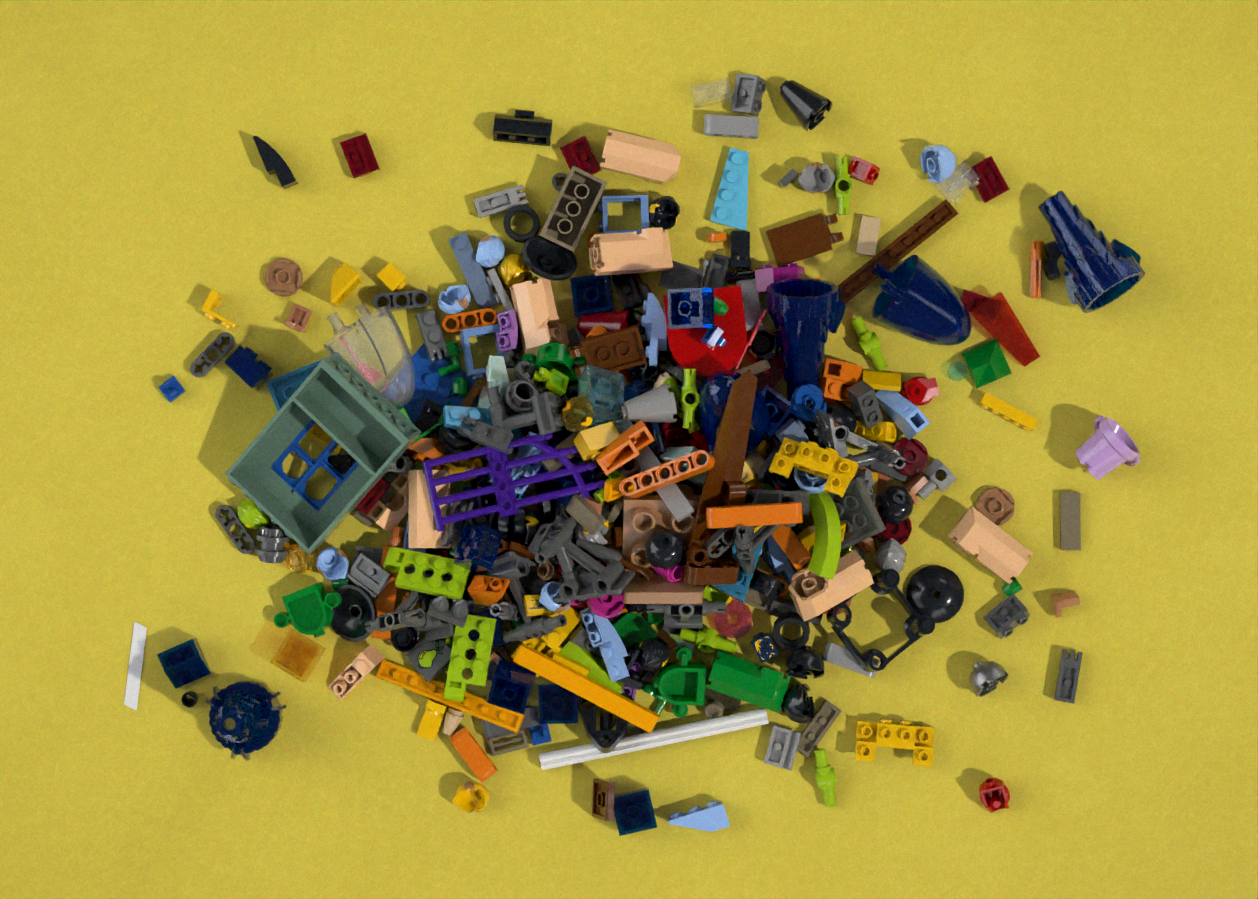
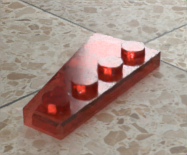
[968,292,1040,367]

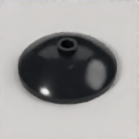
[522,236,577,281]
[802,399,856,443]
[906,566,964,623]
[331,584,377,642]

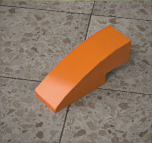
[596,419,655,476]

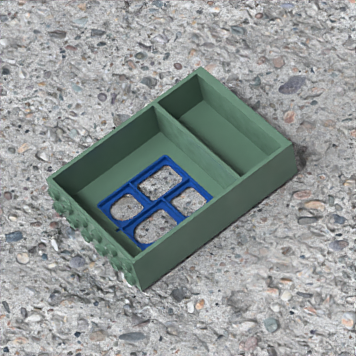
[225,352,421,554]

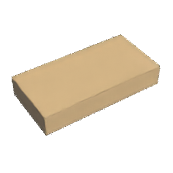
[855,215,881,257]

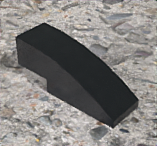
[253,136,298,189]

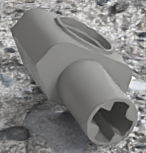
[917,459,956,500]

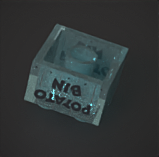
[578,365,624,418]

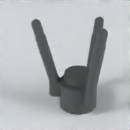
[467,486,496,535]

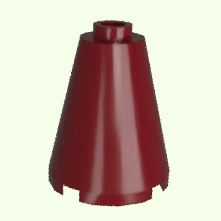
[577,310,631,336]

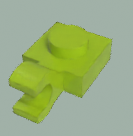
[533,367,570,396]

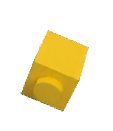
[376,262,408,292]

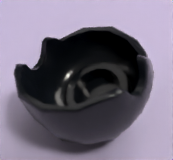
[390,627,420,653]

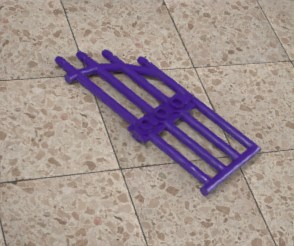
[422,433,606,532]

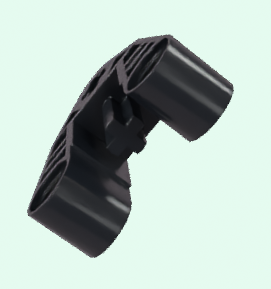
[578,694,634,753]

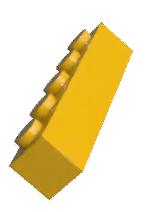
[979,392,1039,432]

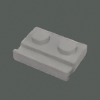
[764,725,802,770]

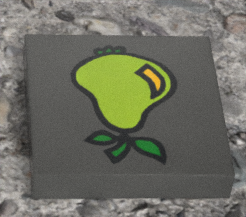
[406,638,452,683]

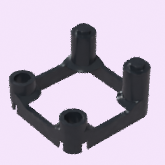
[826,569,935,673]

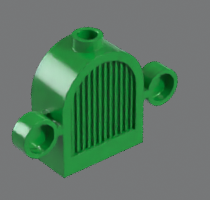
[522,343,587,384]
[274,582,342,638]
[613,612,663,659]
[653,645,706,718]

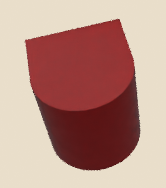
[662,285,747,381]

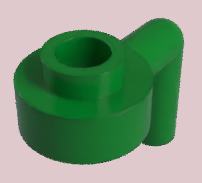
[438,340,461,376]
[641,680,667,715]

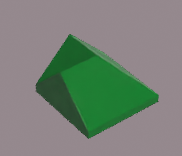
[961,338,1012,389]

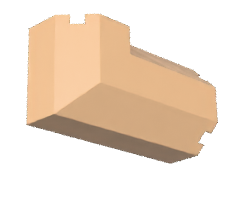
[600,129,681,185]
[589,227,673,276]
[510,278,569,356]
[409,470,456,548]
[947,506,1033,584]
[789,550,874,622]

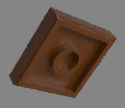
[592,778,615,821]

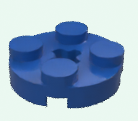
[789,384,827,424]

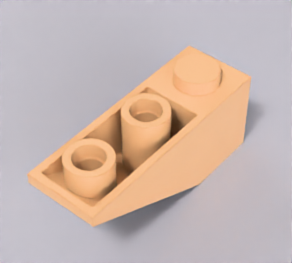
[328,644,385,700]

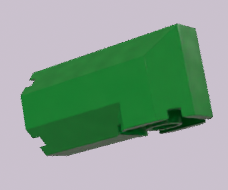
[705,650,791,713]

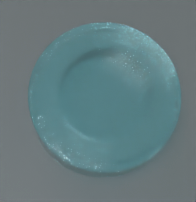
[947,362,967,381]

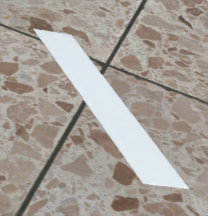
[124,622,147,711]

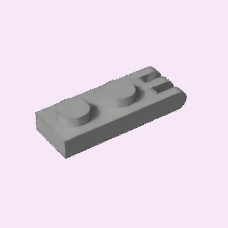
[474,185,529,218]
[486,268,514,311]

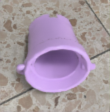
[1075,415,1140,480]

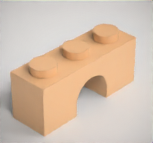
[367,473,409,533]

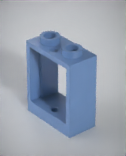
[599,195,649,234]
[459,324,507,379]

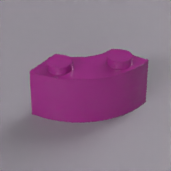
[755,263,806,293]

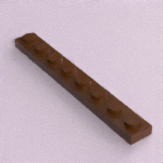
[828,199,958,310]

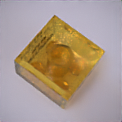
[270,629,326,683]

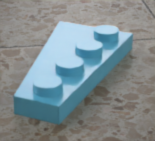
[710,147,749,231]

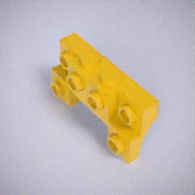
[769,437,859,498]
[855,719,934,767]

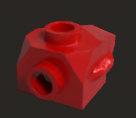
[900,376,940,406]
[979,778,1010,813]

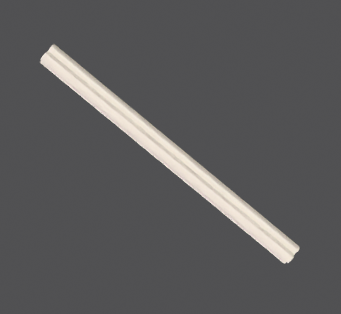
[539,708,769,770]

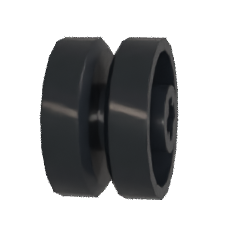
[436,422,479,460]
[489,498,525,541]

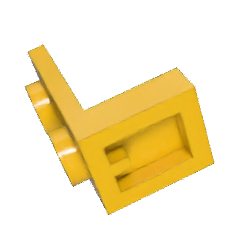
[201,289,238,330]
[854,421,897,442]
[417,699,447,741]

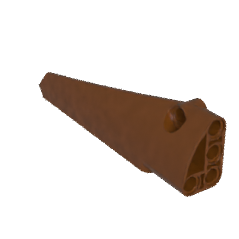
[684,370,758,585]

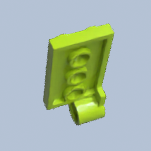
[383,547,472,600]
[444,615,497,702]

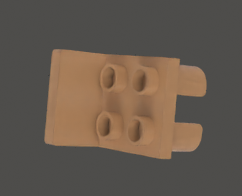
[622,483,703,604]

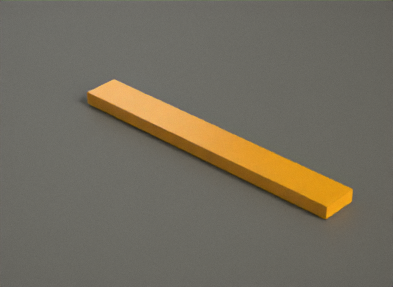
[513,643,660,733]
[375,659,525,734]

